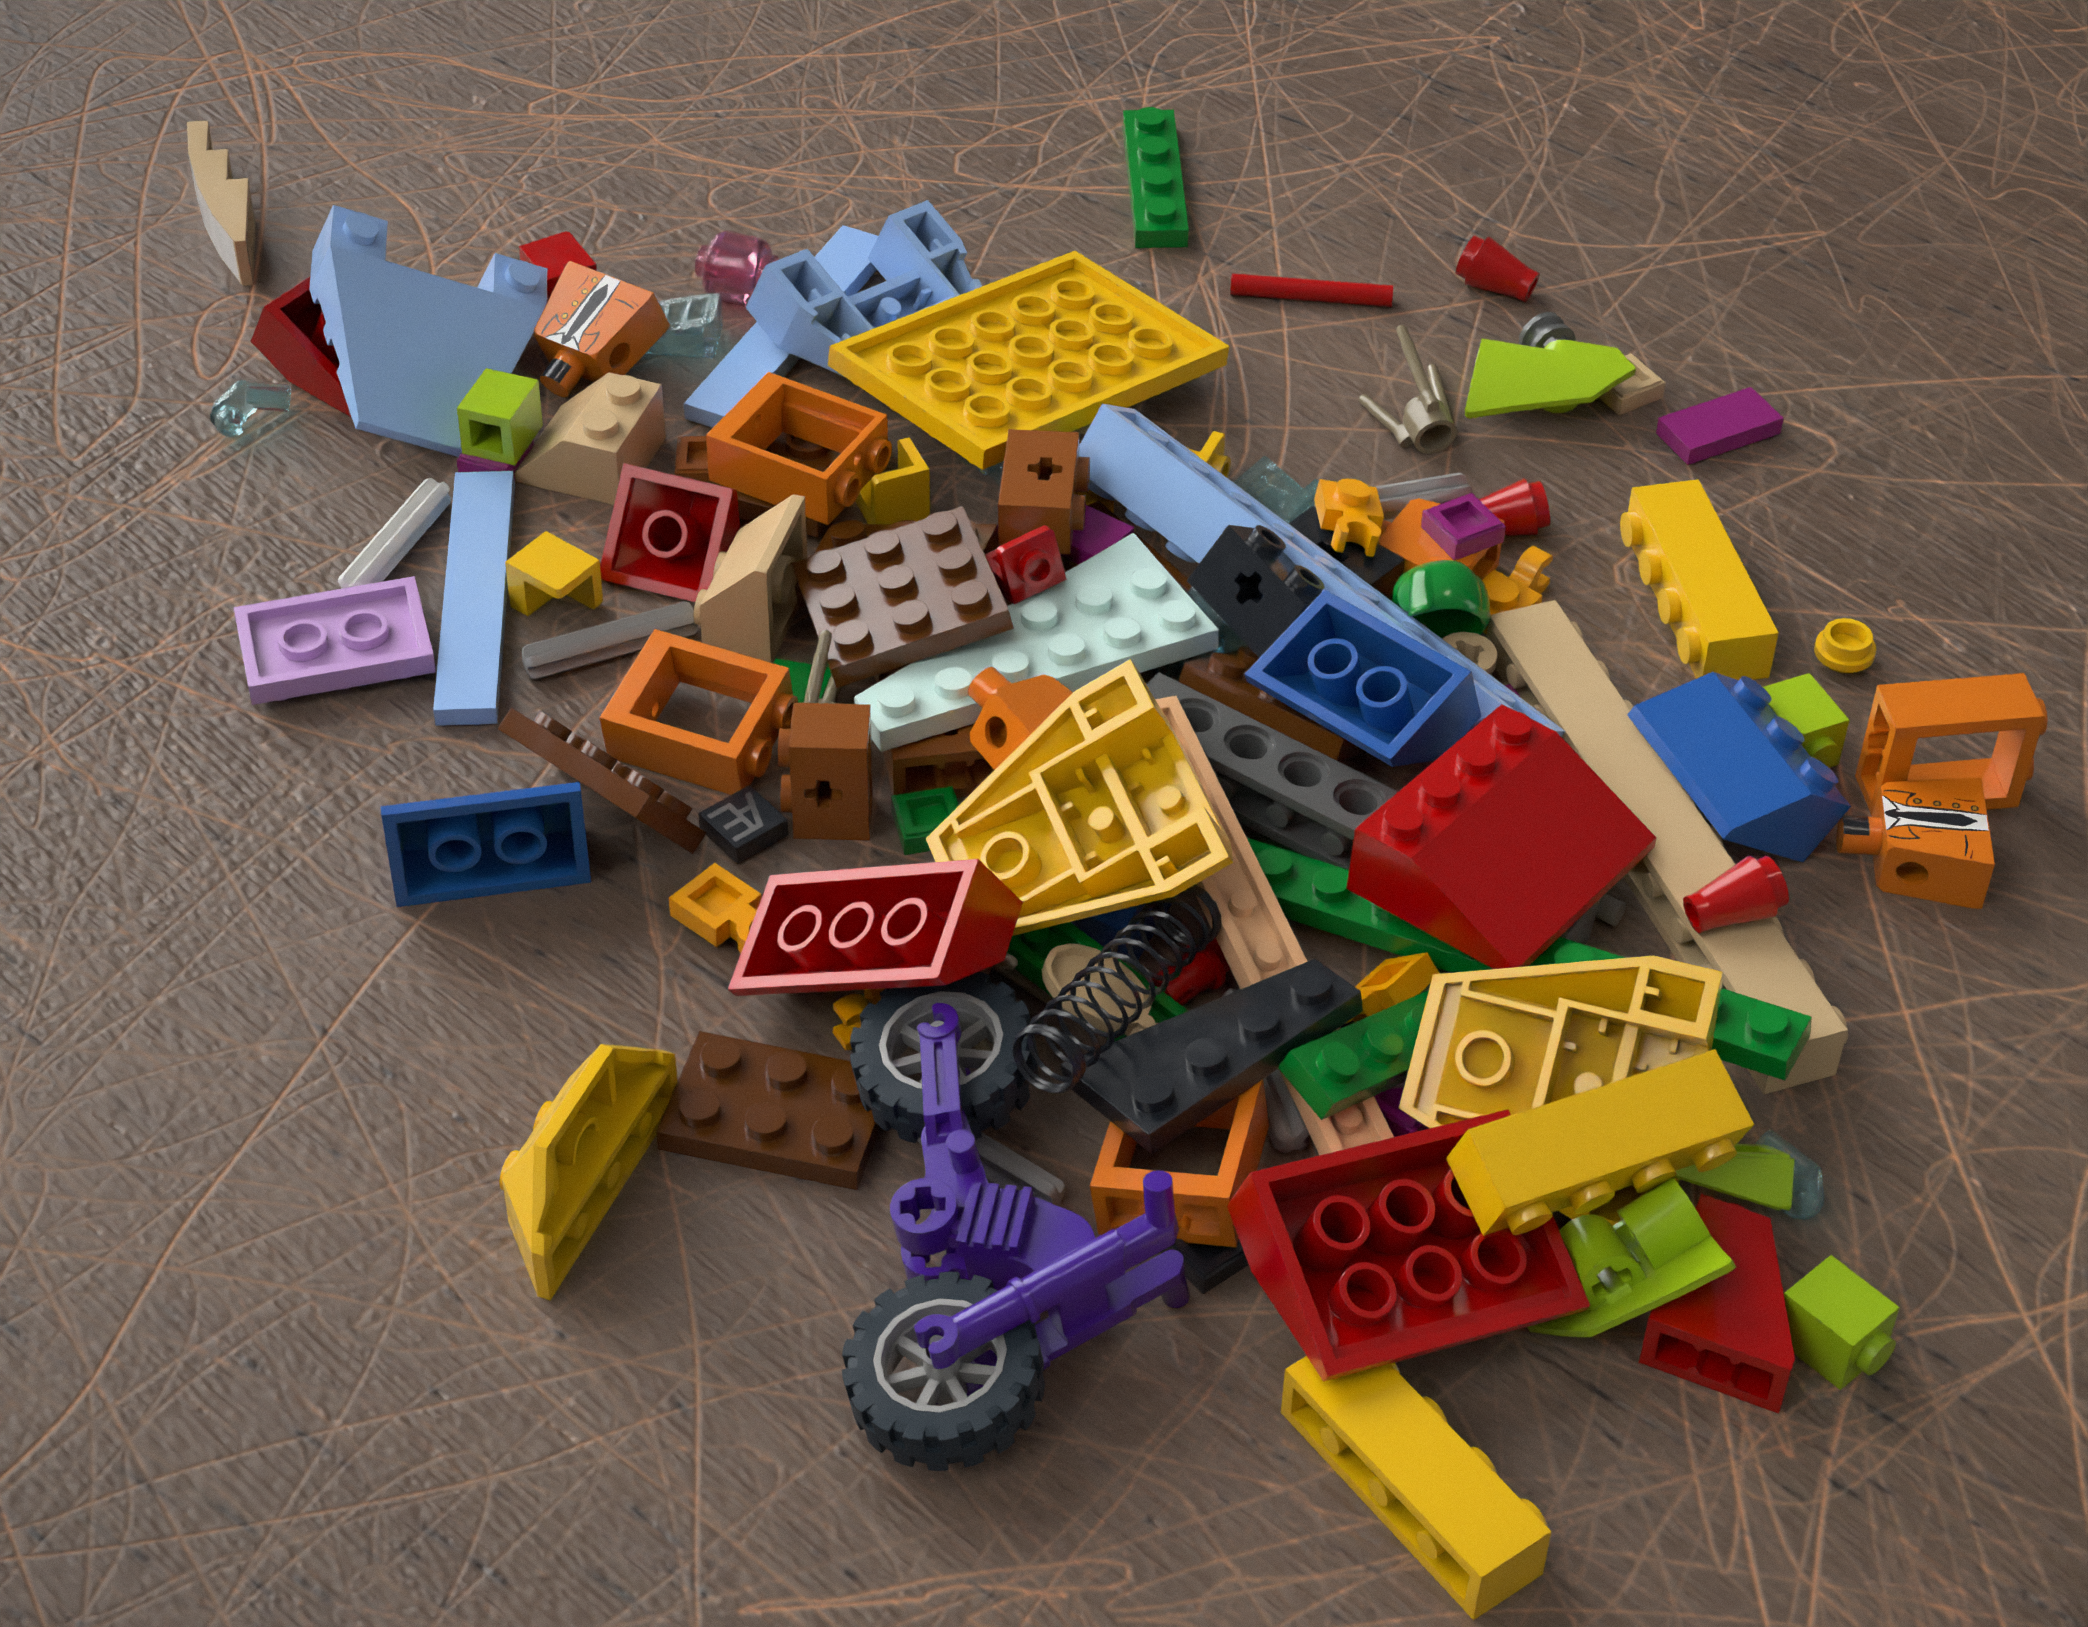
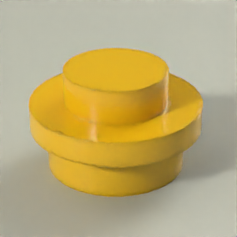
[1814,618,1876,673]

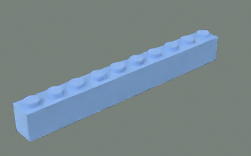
[1079,403,1565,737]

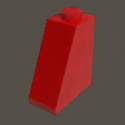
[1639,1194,1795,1414]

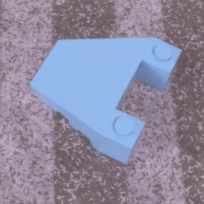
[746,200,982,376]
[309,205,547,457]

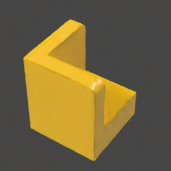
[855,437,930,524]
[505,531,603,616]

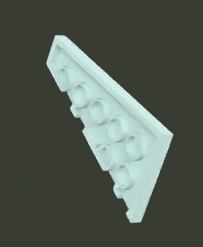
[854,533,1219,752]

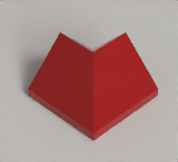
[600,463,740,602]

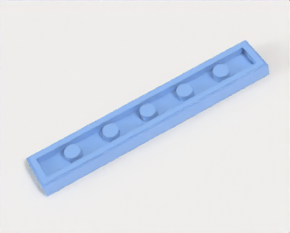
[684,225,878,428]
[433,471,515,726]

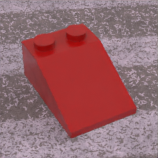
[250,276,352,418]

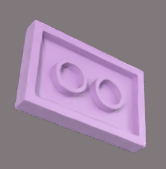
[234,576,436,705]

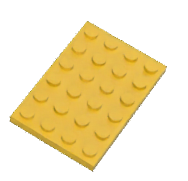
[828,251,1230,470]

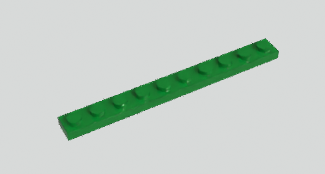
[1246,837,1812,1081]

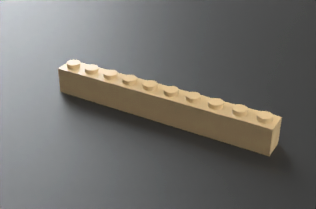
[1486,600,1848,1094]

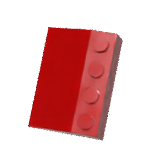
[1346,704,1657,969]
[1227,1109,1590,1382]

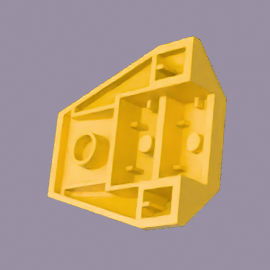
[926,659,1233,936]
[1399,955,1724,1226]

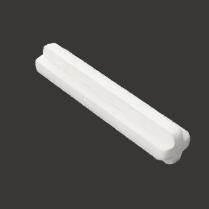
[338,478,451,589]

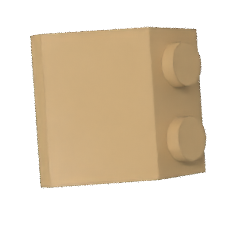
[514,372,666,505]
[693,494,807,663]

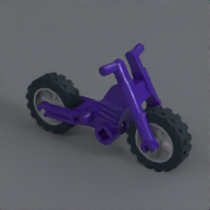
[842,972,1190,1471]

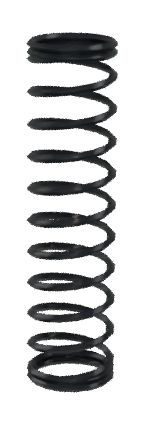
[1012,884,1221,1093]

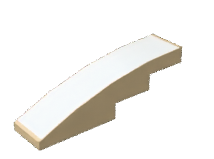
[187,121,256,286]

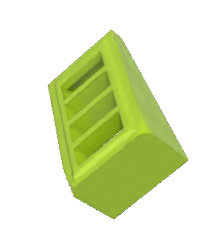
[1674,1144,1795,1211]

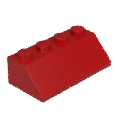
[728,859,1023,996]

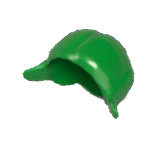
[1392,560,1491,639]

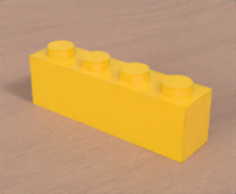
[1620,479,1779,680]
[1446,1049,1755,1236]
[1281,1356,1552,1621]

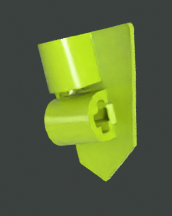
[1465,338,1636,419]
[1527,1177,1736,1338]

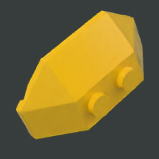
[499,1044,678,1301]

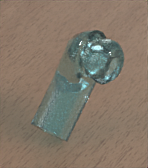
[210,380,291,437]

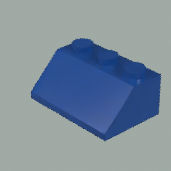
[1245,590,1481,767]
[1627,672,1851,862]
[380,782,591,907]

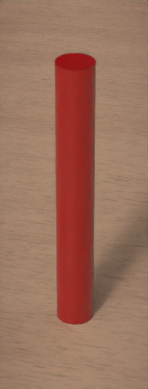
[1230,273,1394,307]

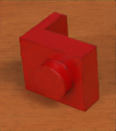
[985,525,1067,605]

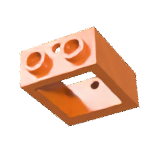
[706,372,892,525]
[599,629,798,795]
[1855,673,2048,816]
[1090,1080,1269,1247]

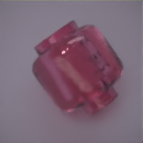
[695,230,779,307]

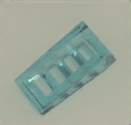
[645,294,723,358]

